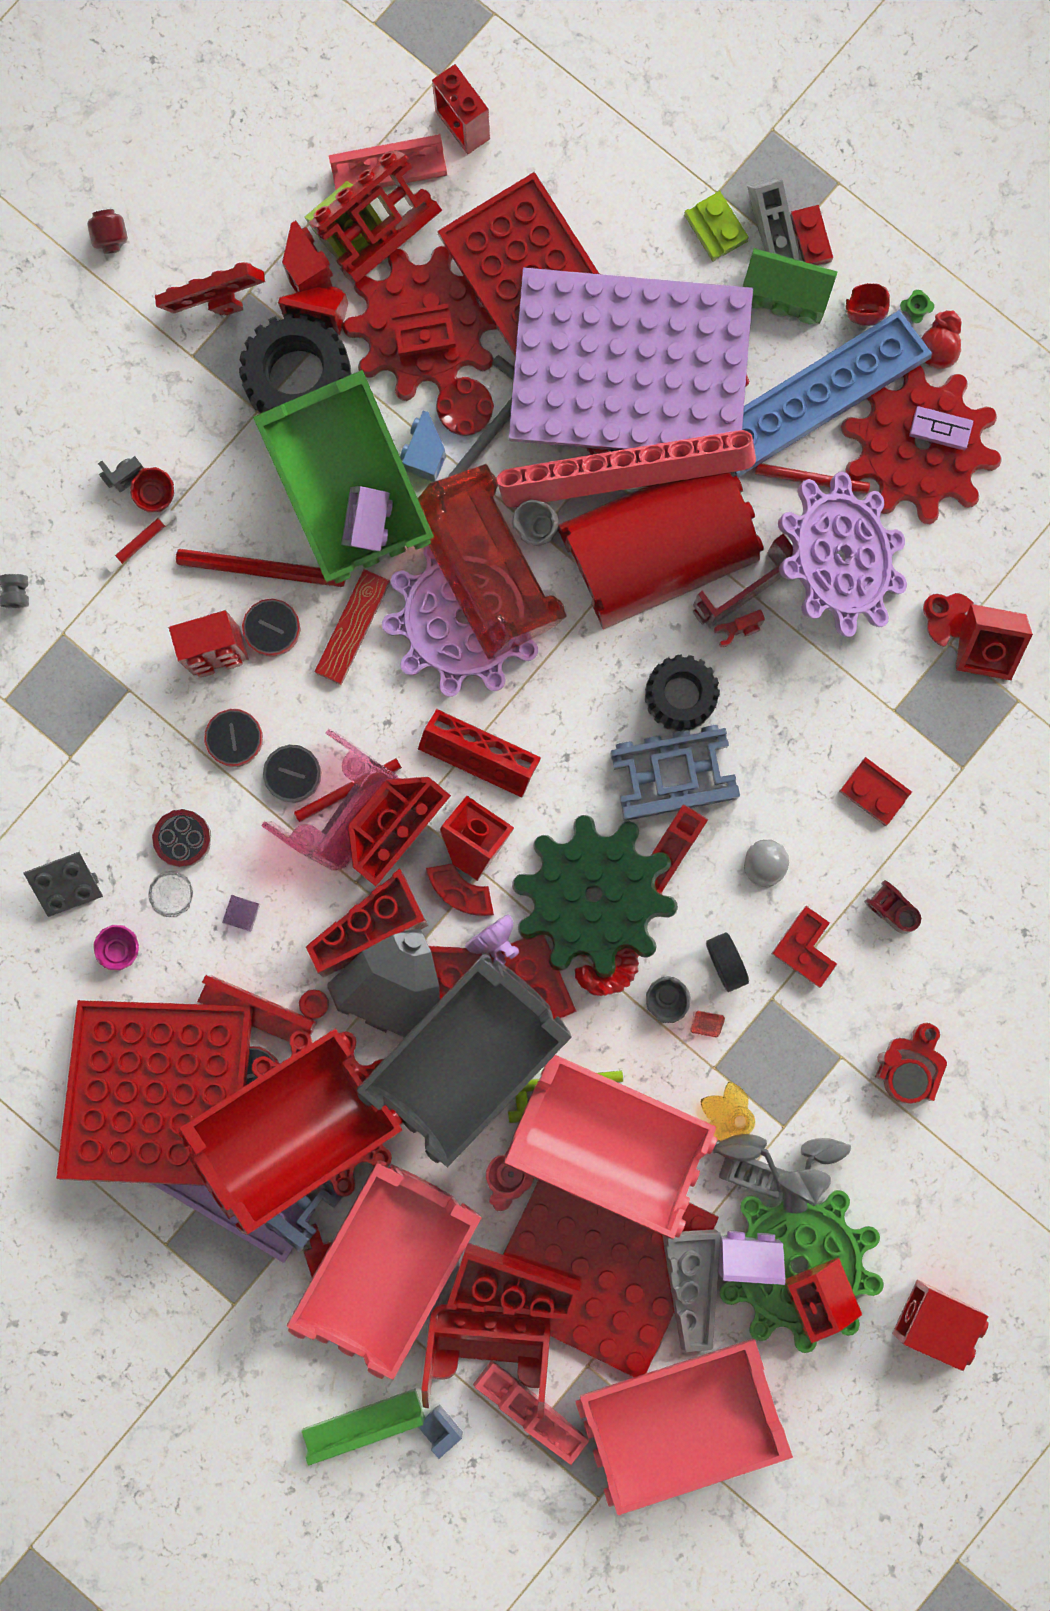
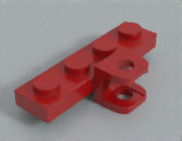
[155,262,265,315]

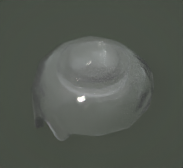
[148,871,193,917]

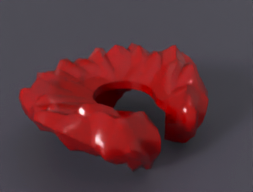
[574,948,639,996]

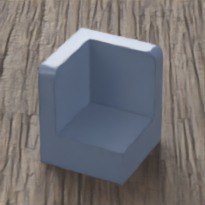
[418,1404,463,1459]

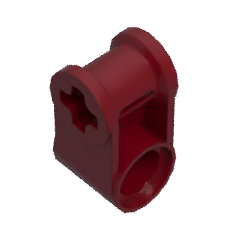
[864,880,922,934]

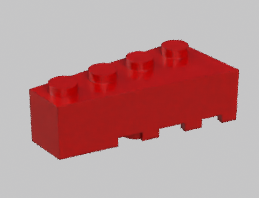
[306,868,429,978]
[446,1243,581,1320]

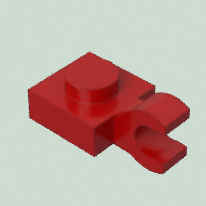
[713,609,765,647]
[303,1223,332,1278]

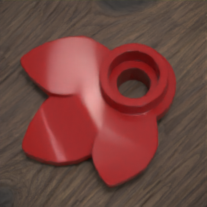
[923,593,974,647]

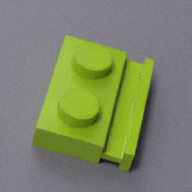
[684,191,749,262]

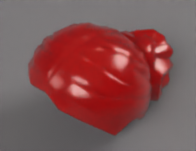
[921,310,962,369]

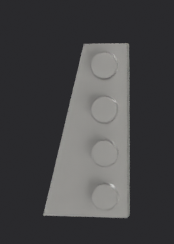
[662,1230,721,1352]

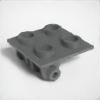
[23,852,103,917]

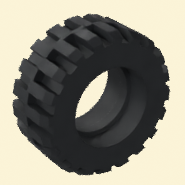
[239,313,351,414]

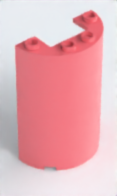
[503,1055,717,1239]
[287,1160,482,1380]
[575,1338,793,1515]

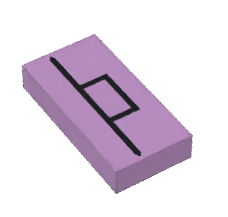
[909,406,973,451]

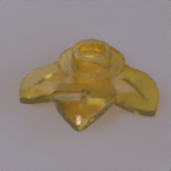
[700,1082,755,1141]

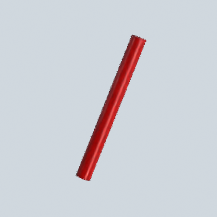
[755,463,870,494]
[294,758,402,822]

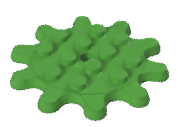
[719,1190,884,1353]

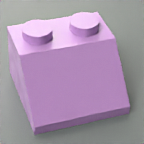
[341,486,393,551]
[718,1231,785,1285]

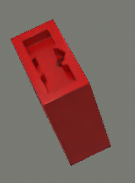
[432,64,490,155]

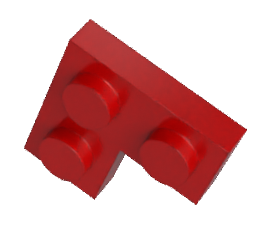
[771,906,837,988]

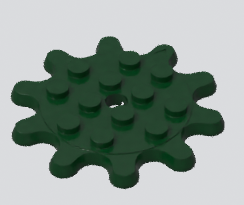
[512,815,678,978]

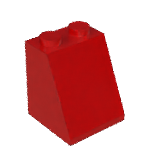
[892,1279,989,1371]

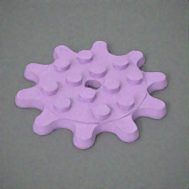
[778,471,907,637]
[382,535,547,697]

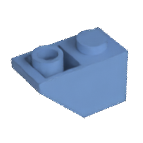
[400,411,446,483]

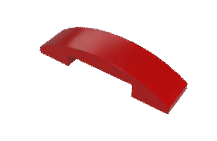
[650,804,708,894]

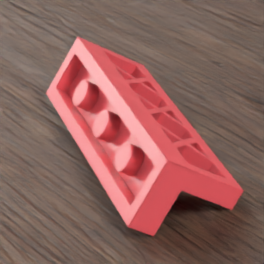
[329,134,447,190]

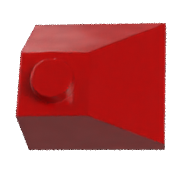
[278,286,348,335]
[440,796,514,881]

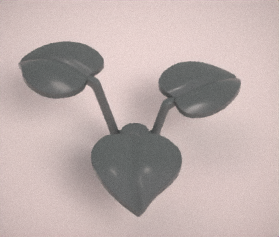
[713,1134,851,1213]

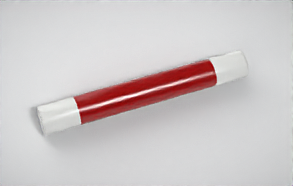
[104,508,176,573]

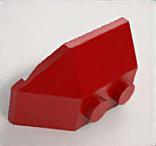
[347,777,451,886]

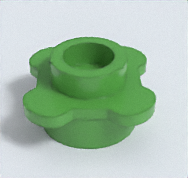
[900,289,934,323]

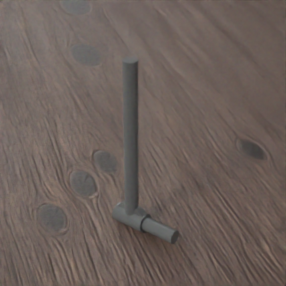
[437,355,515,497]

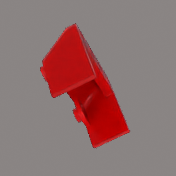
[421,1304,551,1419]

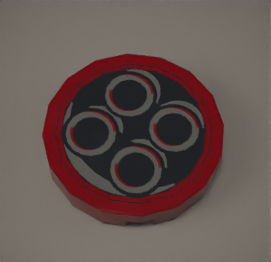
[152,809,211,867]

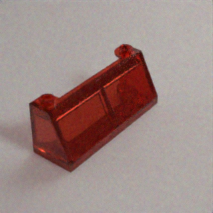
[418,464,567,660]

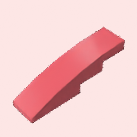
[473,1361,589,1465]

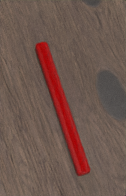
[176,549,346,587]

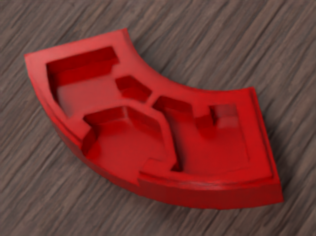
[426,863,494,916]

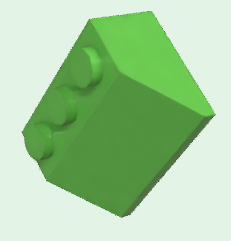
[742,248,838,324]

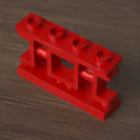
[309,150,442,283]

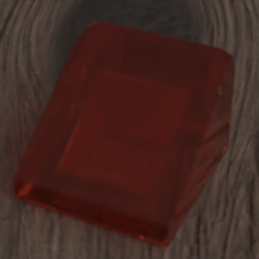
[690,1010,725,1037]

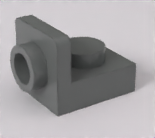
[98,456,144,493]

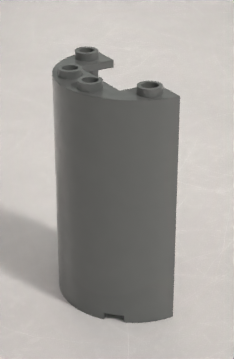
[357,955,572,1168]

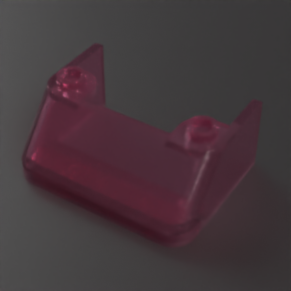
[261,729,399,870]

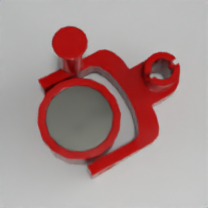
[875,1023,947,1104]

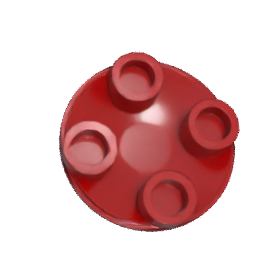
[436,377,494,436]

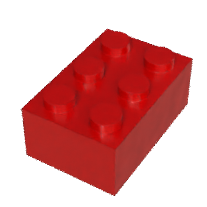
[168,610,249,677]

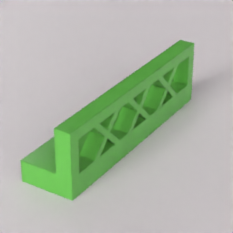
[302,1388,425,1466]

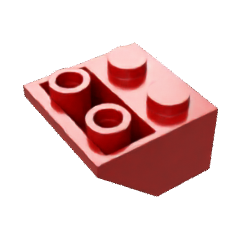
[282,220,333,293]
[785,1257,862,1344]

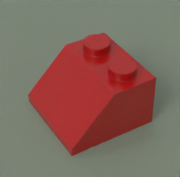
[956,604,1033,680]

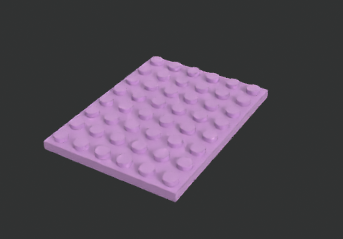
[509,268,753,451]

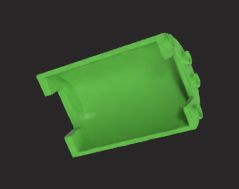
[253,370,434,584]

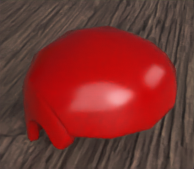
[846,283,890,326]
[130,467,174,513]

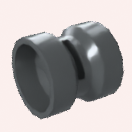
[0,574,29,608]

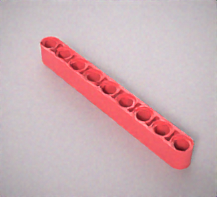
[496,430,756,507]

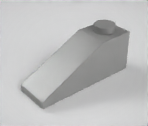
[747,178,800,261]

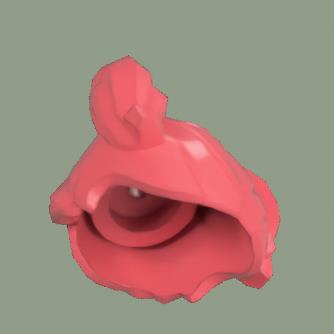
[486,1150,534,1211]

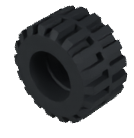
[645,654,720,731]

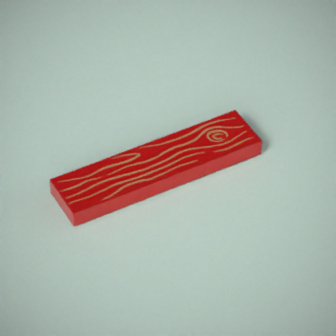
[314,569,391,685]

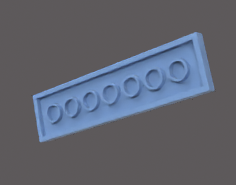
[733,310,932,477]

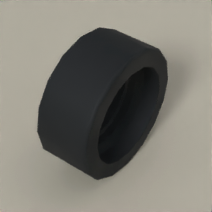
[706,932,749,992]

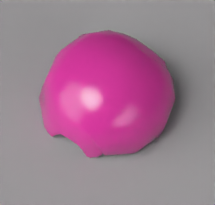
[94,925,139,970]

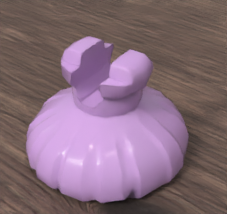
[465,914,519,964]

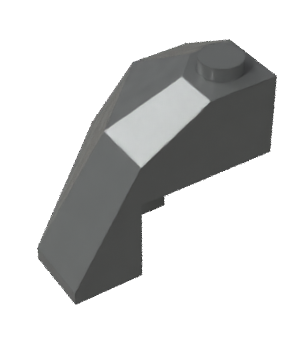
[327,928,440,1039]

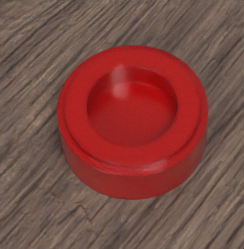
[299,989,329,1019]

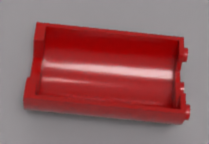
[558,472,764,629]
[179,1028,402,1235]

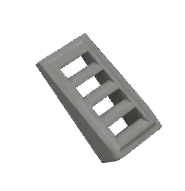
[719,1158,788,1200]

